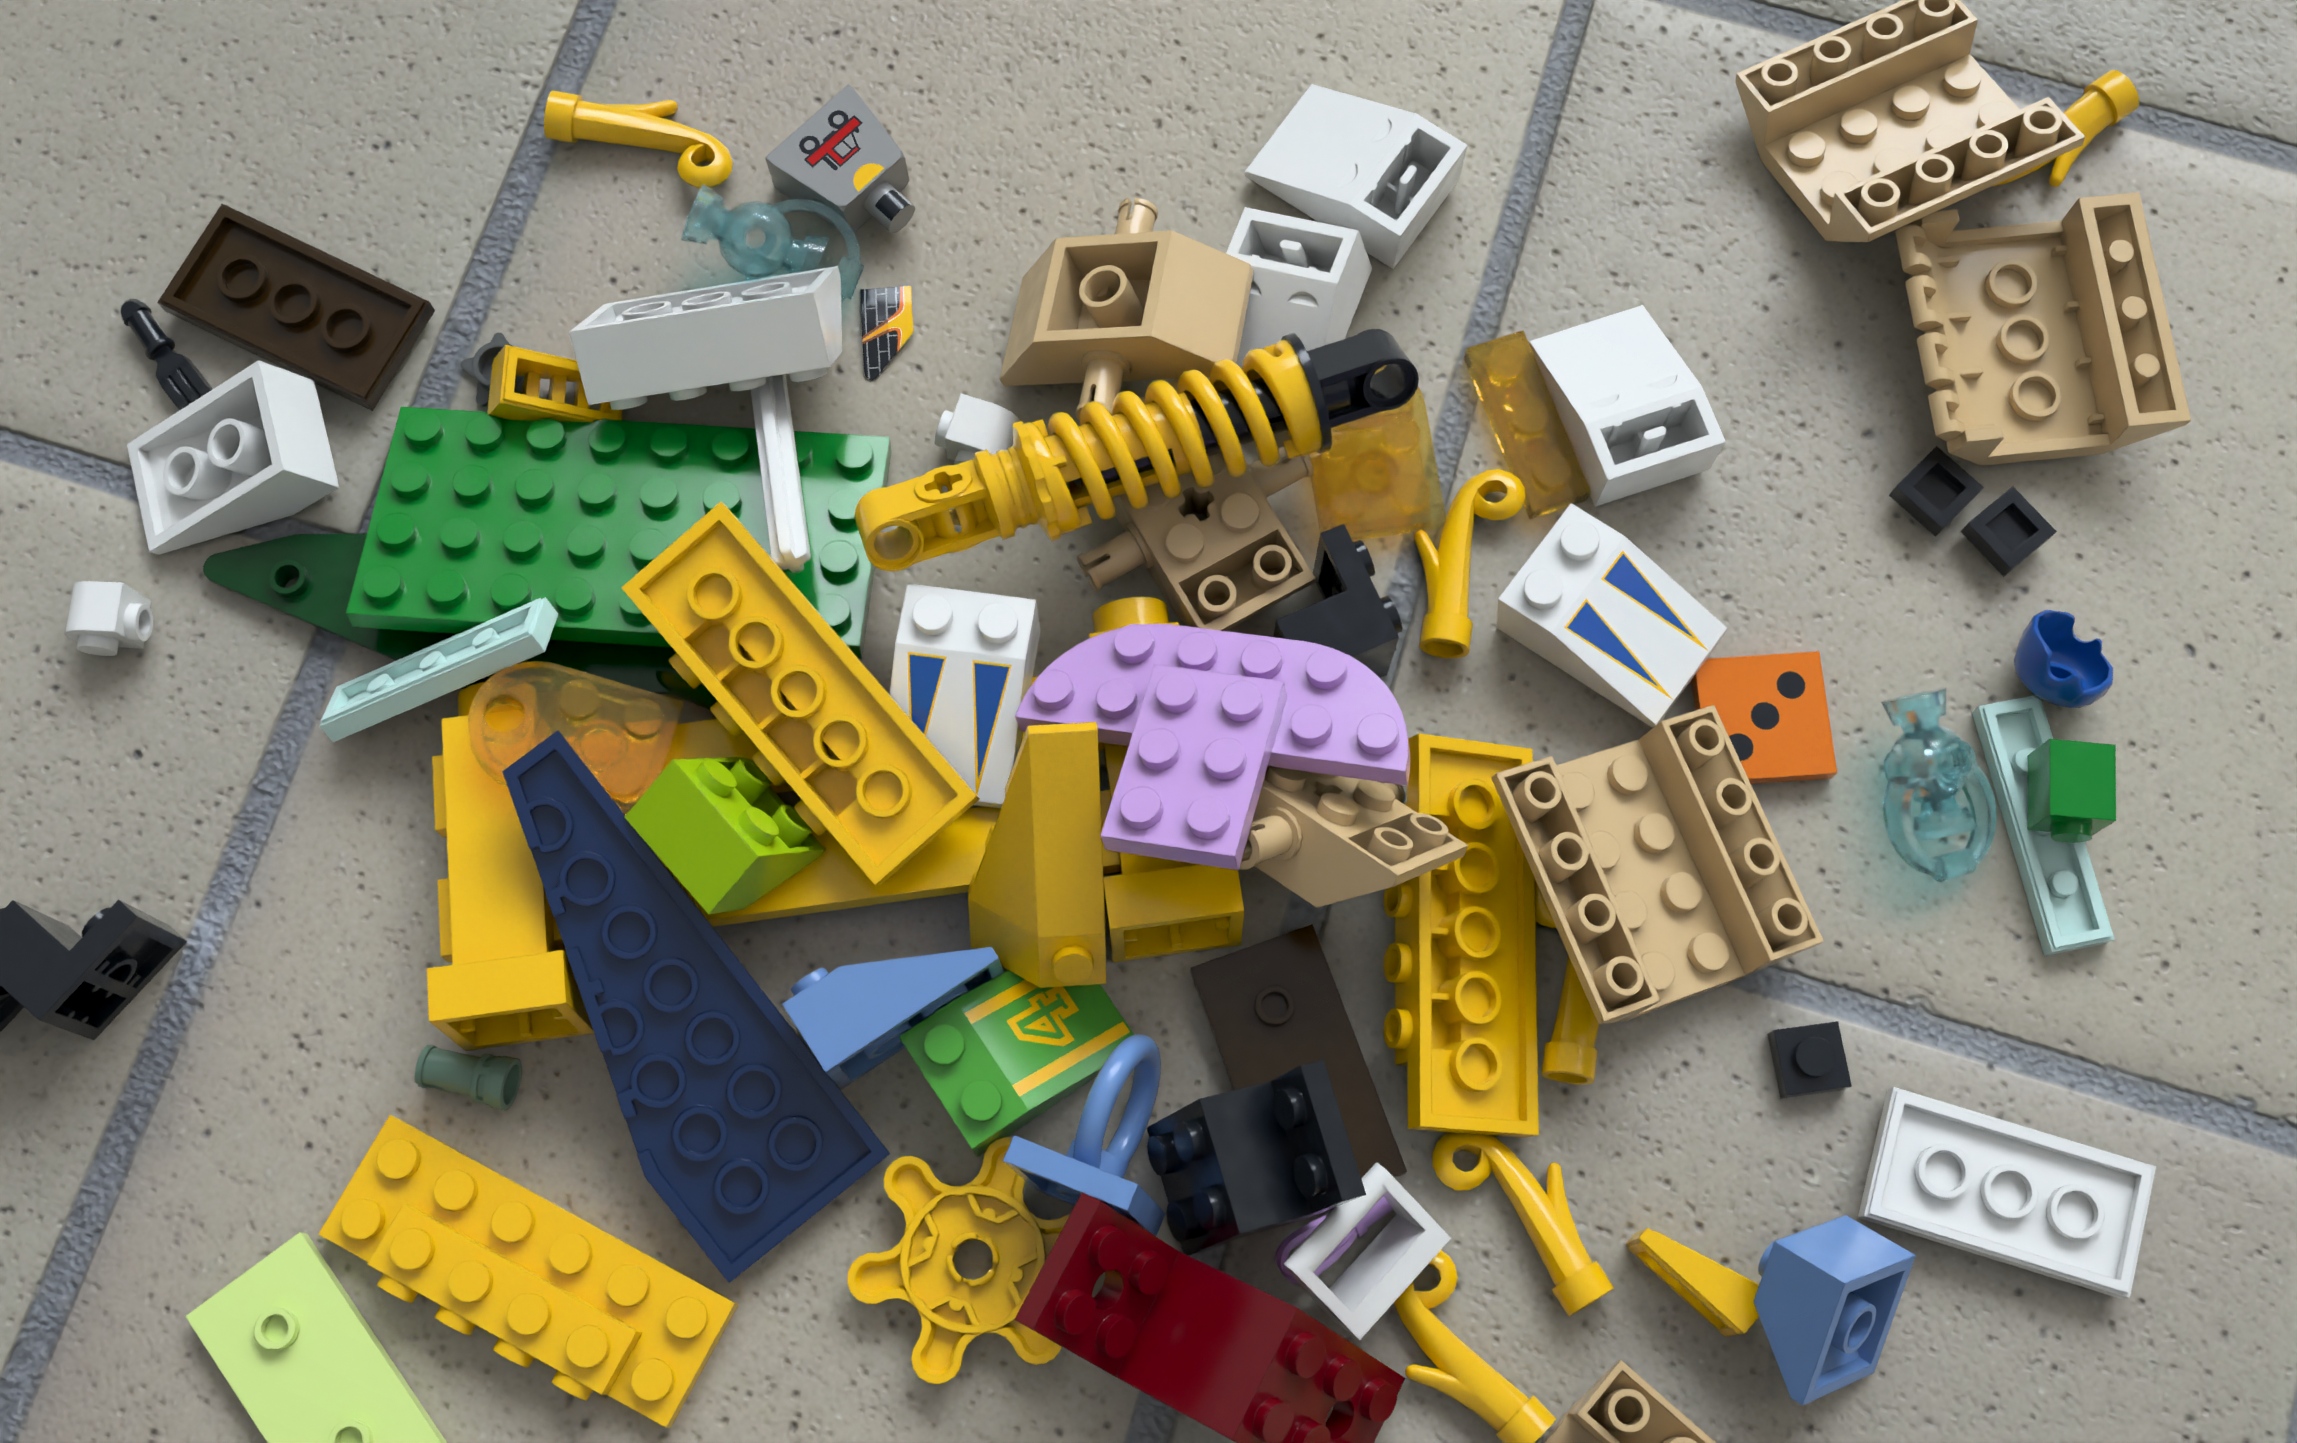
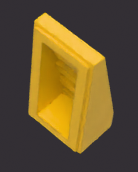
[487,345,623,422]
[1626,1228,1759,1337]

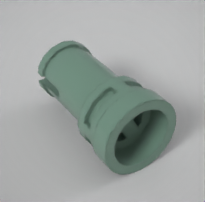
[415,1045,522,1111]

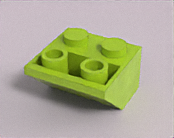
[624,757,826,914]

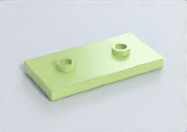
[185,1232,447,1443]

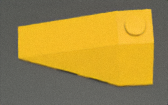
[968,722,1106,988]

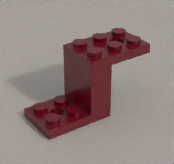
[1014,1192,1405,1443]

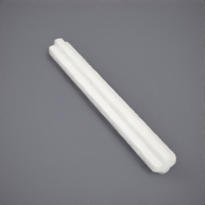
[751,374,811,573]

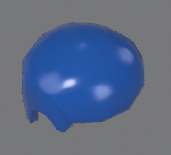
[2014,610,2113,708]

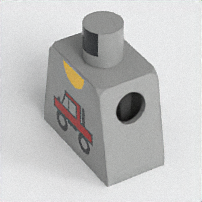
[765,84,915,234]

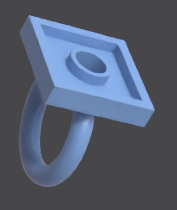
[1003,1034,1166,1236]

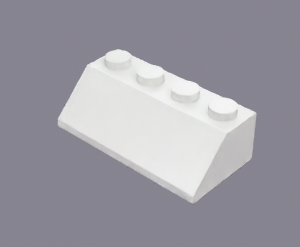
[569,266,842,410]

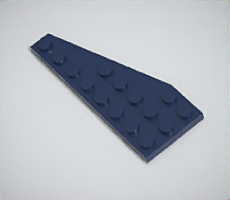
[502,730,890,1283]

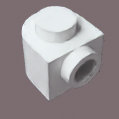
[934,393,1020,465]
[65,581,153,656]

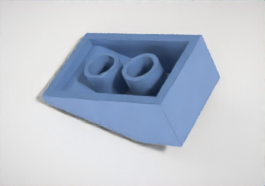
[782,947,1004,1090]

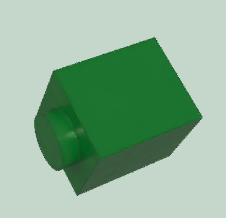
[2027,739,2116,843]

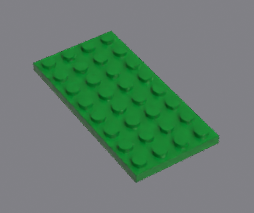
[346,407,892,659]

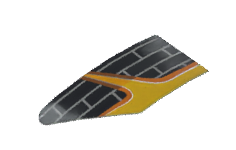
[860,286,913,380]

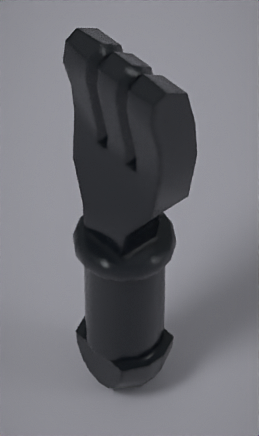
[121,299,212,410]

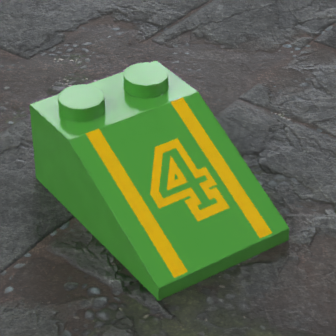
[899,970,1134,1157]

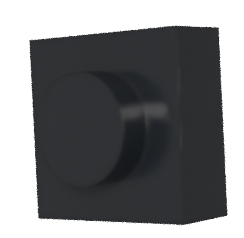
[1889,446,1984,537]
[1960,486,2057,577]
[1767,1021,1852,1099]

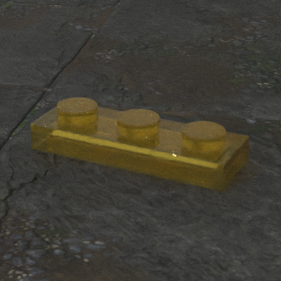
[1464,330,1591,519]

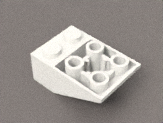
[1244,84,1468,269]
[1207,207,1372,380]
[1528,305,1726,507]

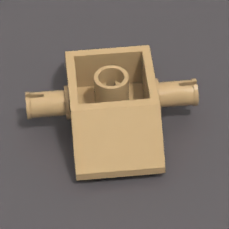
[999,198,1254,421]
[1077,379,1316,631]
[1239,766,1468,908]

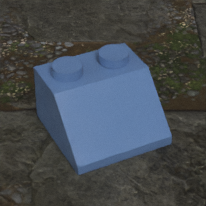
[1754,1215,1916,1406]

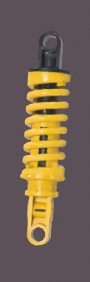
[855,329,1419,571]

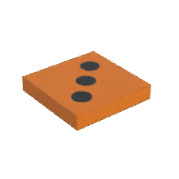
[1691,651,1837,784]

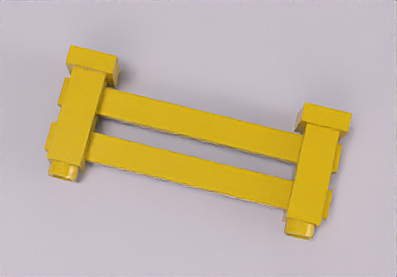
[427,597,1244,1051]

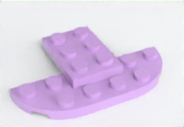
[1015,624,1410,870]

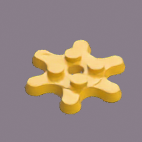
[847,1137,1070,1384]

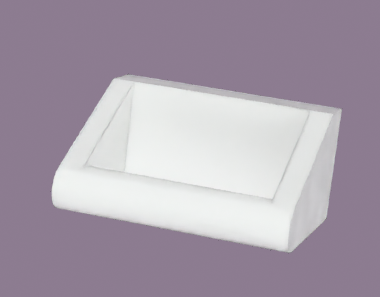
[1284,1162,1451,1340]

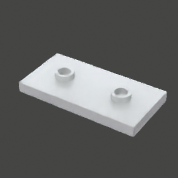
[1858,1087,2156,1299]

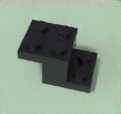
[1273,524,1402,678]
[0,899,187,1040]
[1147,1060,1366,1256]

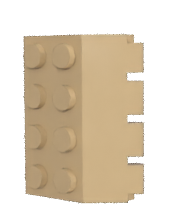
[1895,192,2191,466]

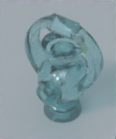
[681,184,865,303]
[1881,688,1997,882]

